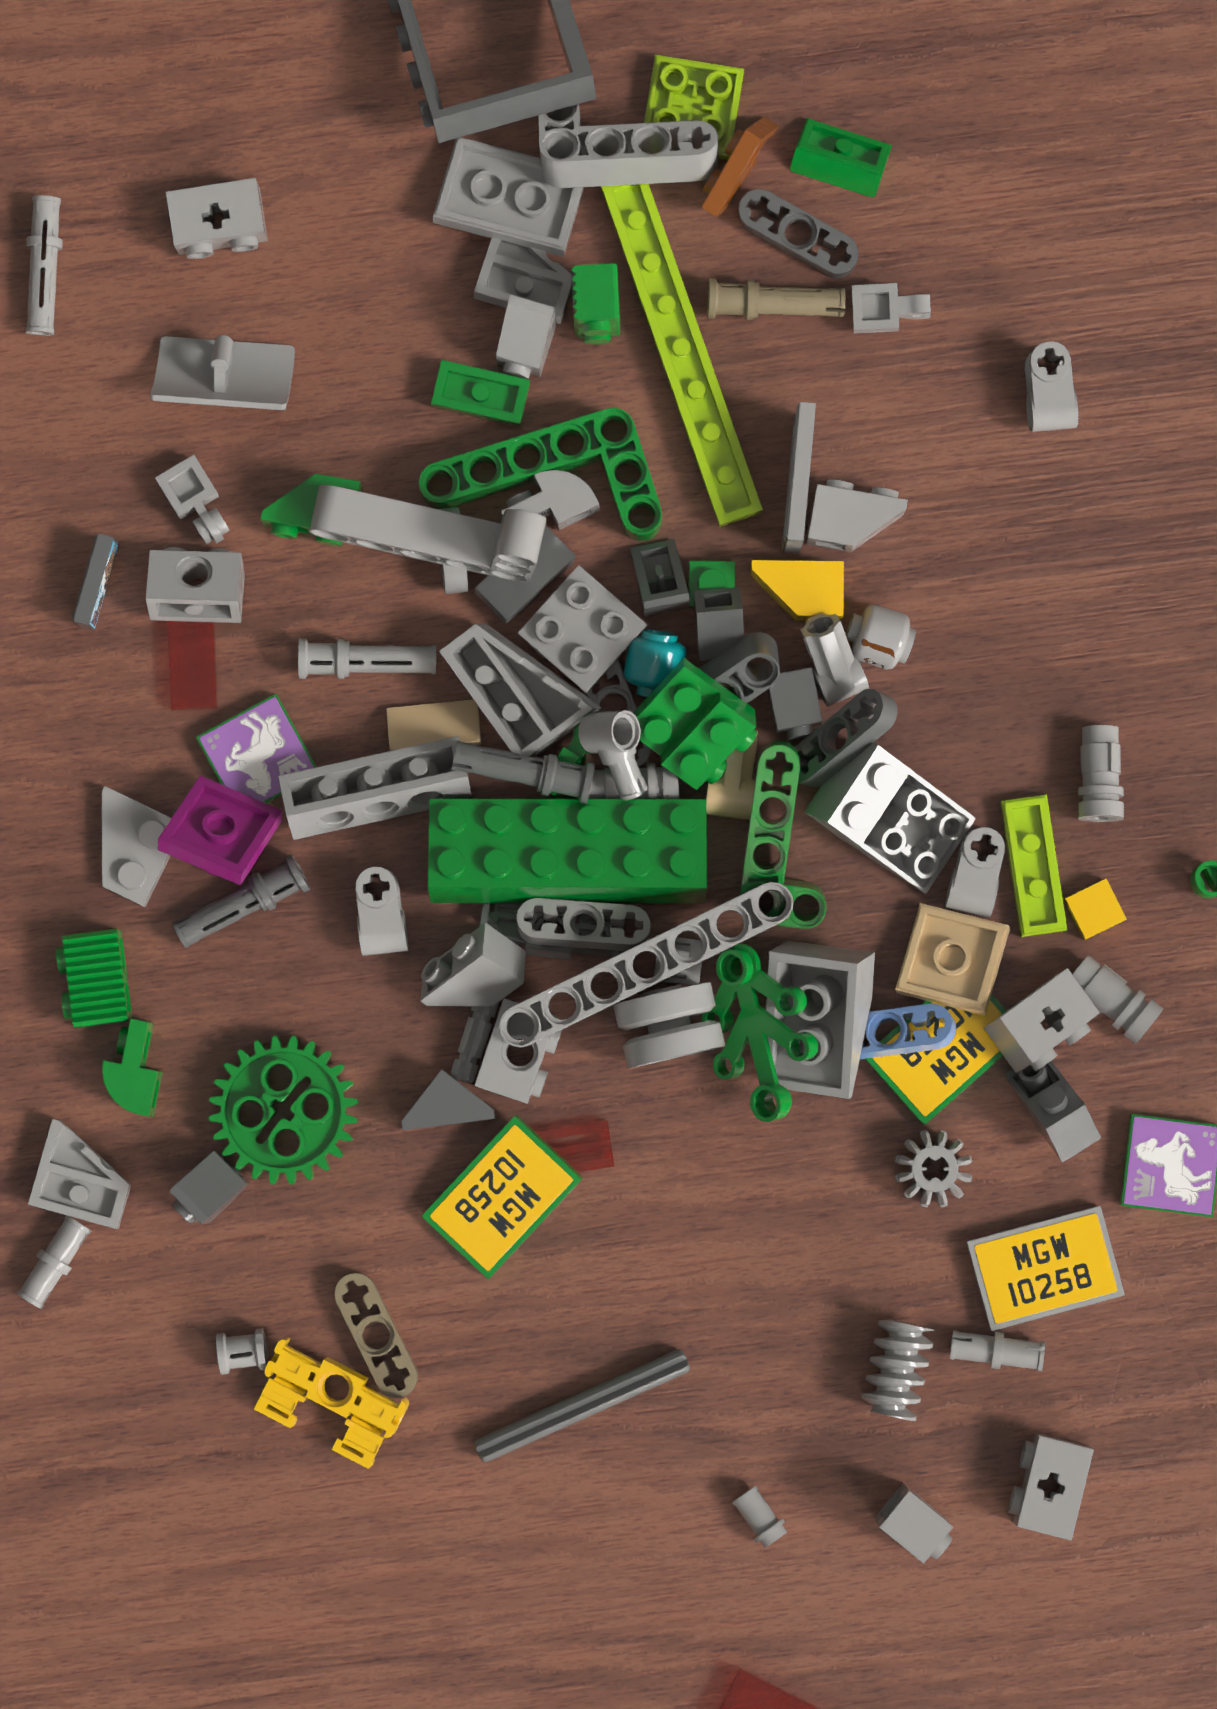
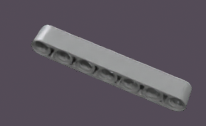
[499,882,793,1047]

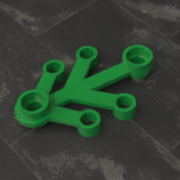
[702,943,818,1122]

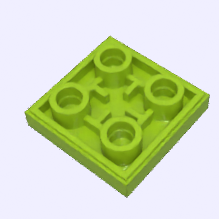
[644,55,744,160]

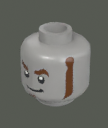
[845,604,916,670]

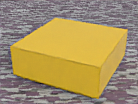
[1064,878,1127,940]

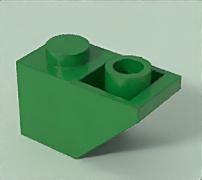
[261,474,363,547]

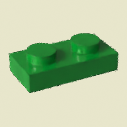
[431,360,530,427]

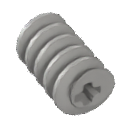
[861,1319,935,1421]

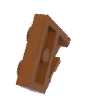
[701,117,779,217]

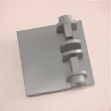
[518,565,647,693]

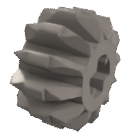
[895,1130,972,1207]

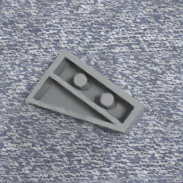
[439,624,602,757]

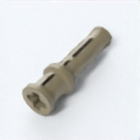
[707,278,845,320]

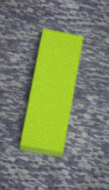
[1000,795,1067,937]

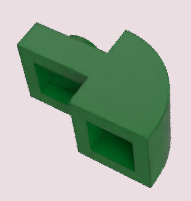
[102,1019,163,1117]

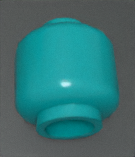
[623,629,687,697]

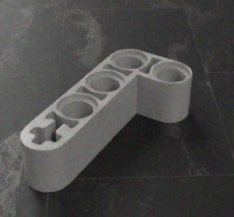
[538,104,719,188]

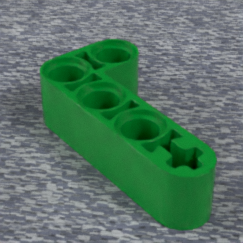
[740,740,827,929]

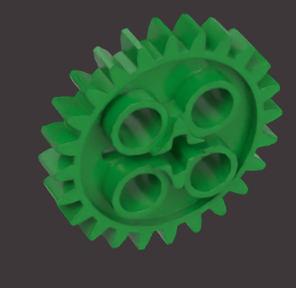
[209,1036,359,1185]

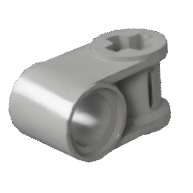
[1024,341,1078,432]
[945,827,1005,918]
[355,867,408,956]

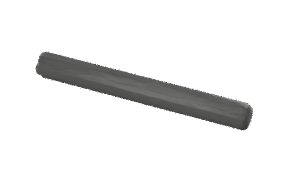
[475,1349,690,1462]

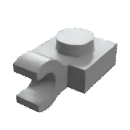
[852,283,931,334]

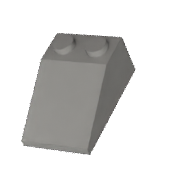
[766,941,875,1099]

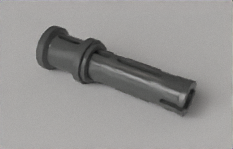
[451,740,595,804]
[172,853,311,948]

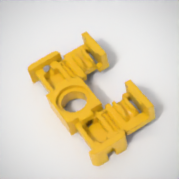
[254,1337,409,1469]

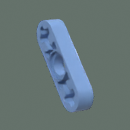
[860,1004,956,1059]

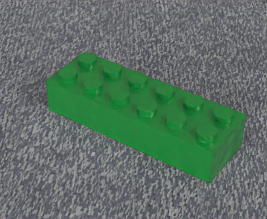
[428,799,707,904]

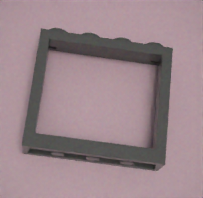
[387,0,597,143]

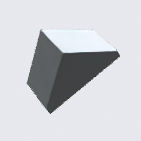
[630,539,690,617]
[401,1069,496,1130]

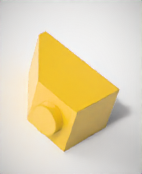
[750,560,844,623]

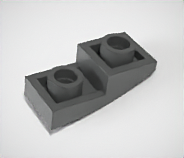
[474,525,576,624]

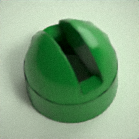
[1189,860,1217,899]

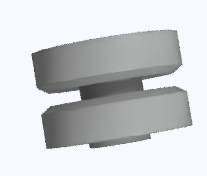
[613,982,725,1069]

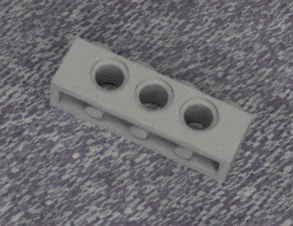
[278,736,472,840]

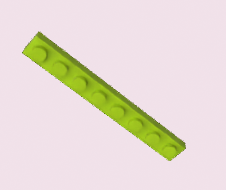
[601,184,763,527]

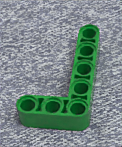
[419,407,662,542]

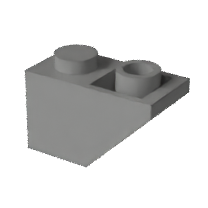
[806,480,908,552]
[420,923,526,1006]

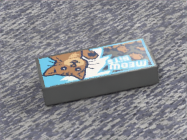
[72,533,119,631]

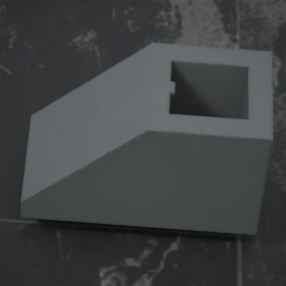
[1004,1061,1101,1163]
[169,1151,250,1224]

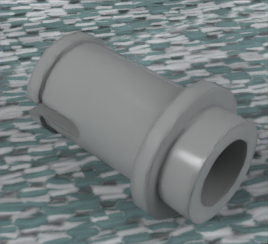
[732,1486,787,1548]

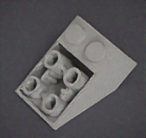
[804,743,976,894]

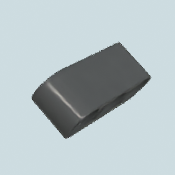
[699,632,780,703]

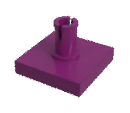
[157,776,283,885]

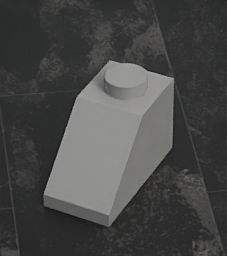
[496,294,556,379]

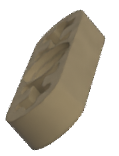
[334,1272,418,1398]

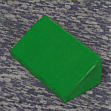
[790,118,892,197]

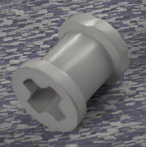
[216,1328,268,1375]

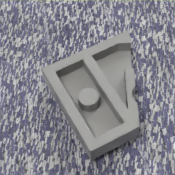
[474,237,572,324]
[102,786,171,907]
[28,1119,131,1229]

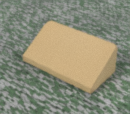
[387,699,482,751]

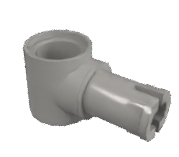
[579,710,648,801]

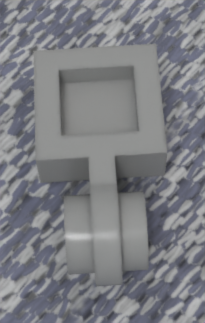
[155,455,230,545]

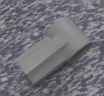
[800,613,869,707]

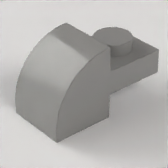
[501,470,600,530]

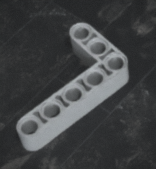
[309,485,546,582]

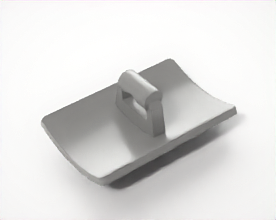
[150,335,295,410]

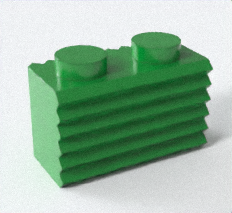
[571,263,620,345]
[56,929,133,1028]

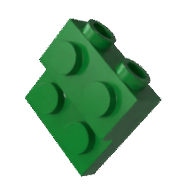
[633,658,757,790]

